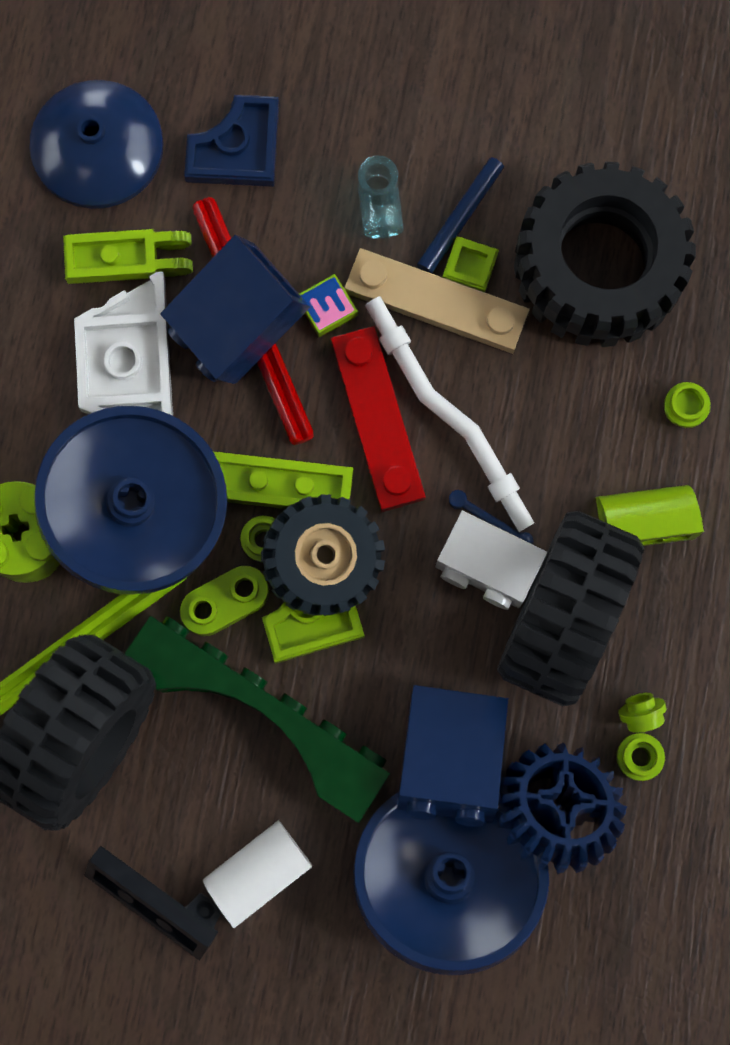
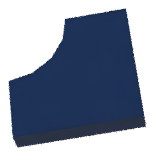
[184,95,279,187]

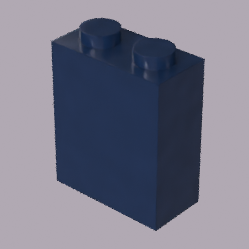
[160,235,310,384]
[397,685,508,827]

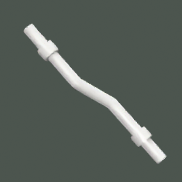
[365,296,534,532]

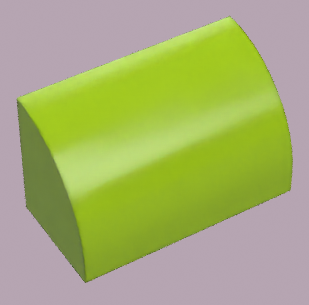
[596,485,704,546]

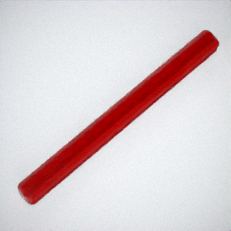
[192,197,313,445]

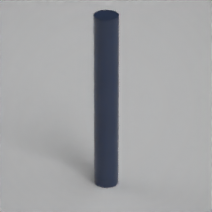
[417,157,504,273]

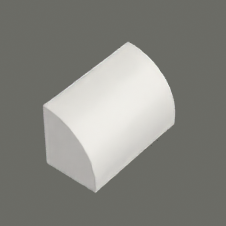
[203,820,313,928]

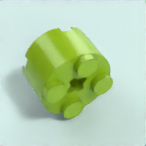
[0,481,60,583]

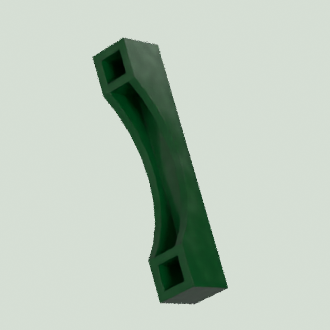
[125,616,390,823]

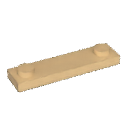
[344,248,530,354]

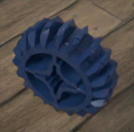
[497,742,627,875]

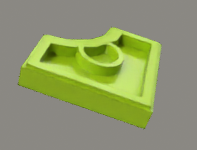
[262,602,365,664]

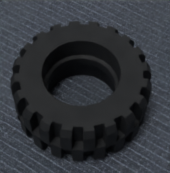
[514,161,696,347]
[497,511,644,706]
[0,635,156,831]

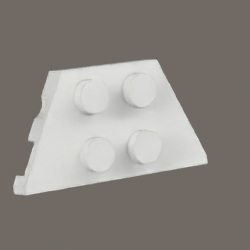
[74,272,173,416]

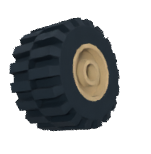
[261,494,385,616]

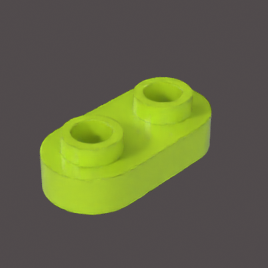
[180,566,269,636]

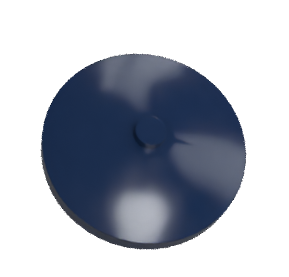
[34,406,227,595]
[353,792,549,975]

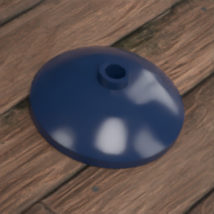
[30,80,163,209]

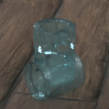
[358,156,404,239]

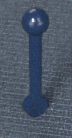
[449,490,534,545]

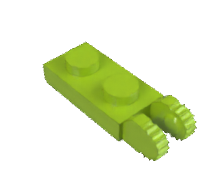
[63,229,193,284]

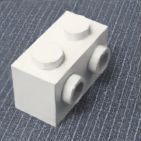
[435,510,547,610]

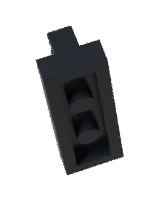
[84,846,222,961]

